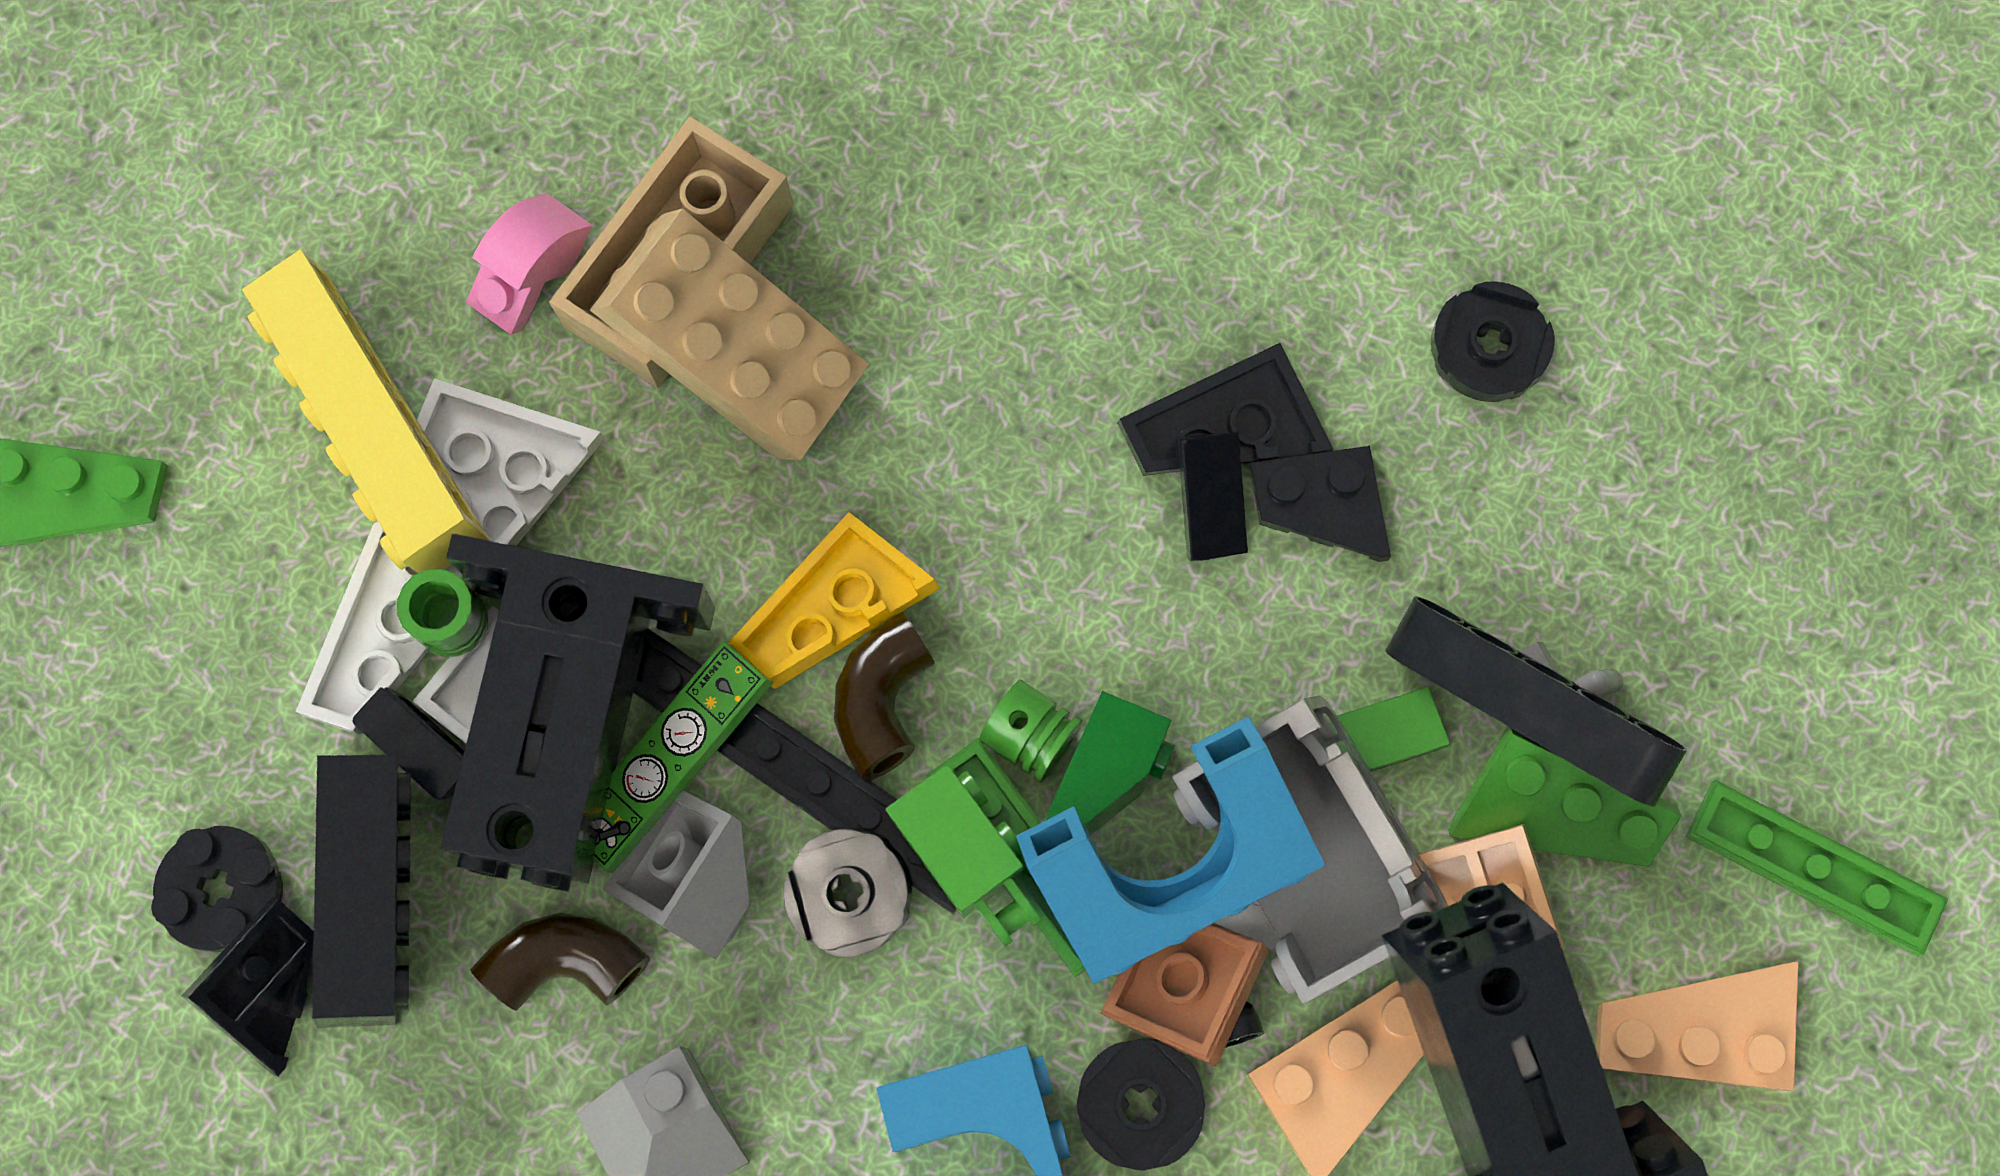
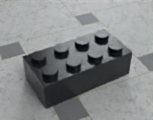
[312,755,411,1028]

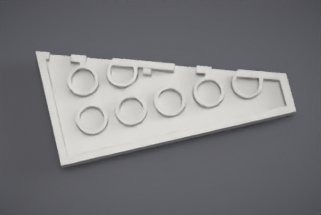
[295,378,605,735]

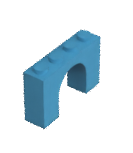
[1016,716,1326,984]
[876,1045,1071,1176]

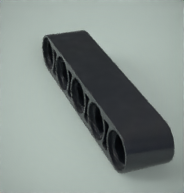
[1385,596,1687,807]

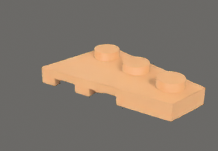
[1596,961,1798,1091]
[1247,980,1424,1176]

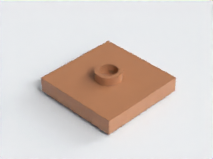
[1101,923,1270,1067]

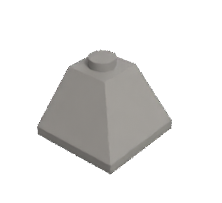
[603,790,750,959]
[577,1046,749,1176]

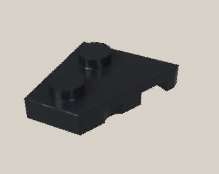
[1249,446,1391,562]
[181,898,314,1077]

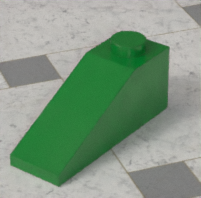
[1025,691,1175,878]

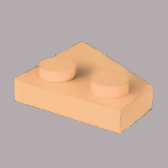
[1420,824,1564,949]

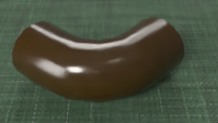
[834,612,935,781]
[470,912,650,1011]

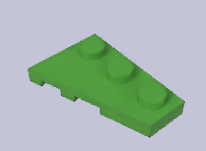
[0,438,168,547]
[1448,727,1682,867]

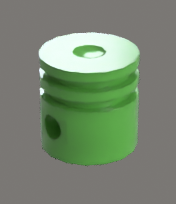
[397,569,488,657]
[979,680,1083,783]

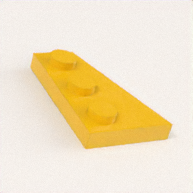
[728,512,941,689]

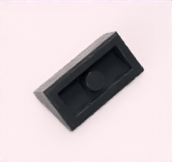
[1177,432,1248,562]
[352,687,464,800]

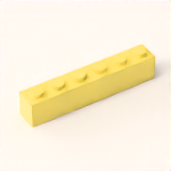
[242,249,489,573]

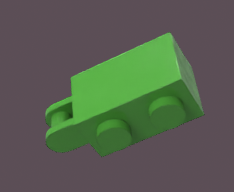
[885,764,1041,947]

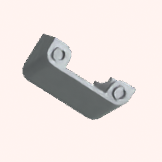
[1172,695,1448,1005]

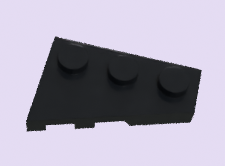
[1117,343,1334,476]

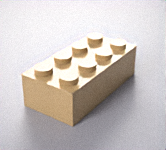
[549,116,794,389]
[590,208,869,461]

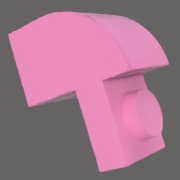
[466,193,592,335]

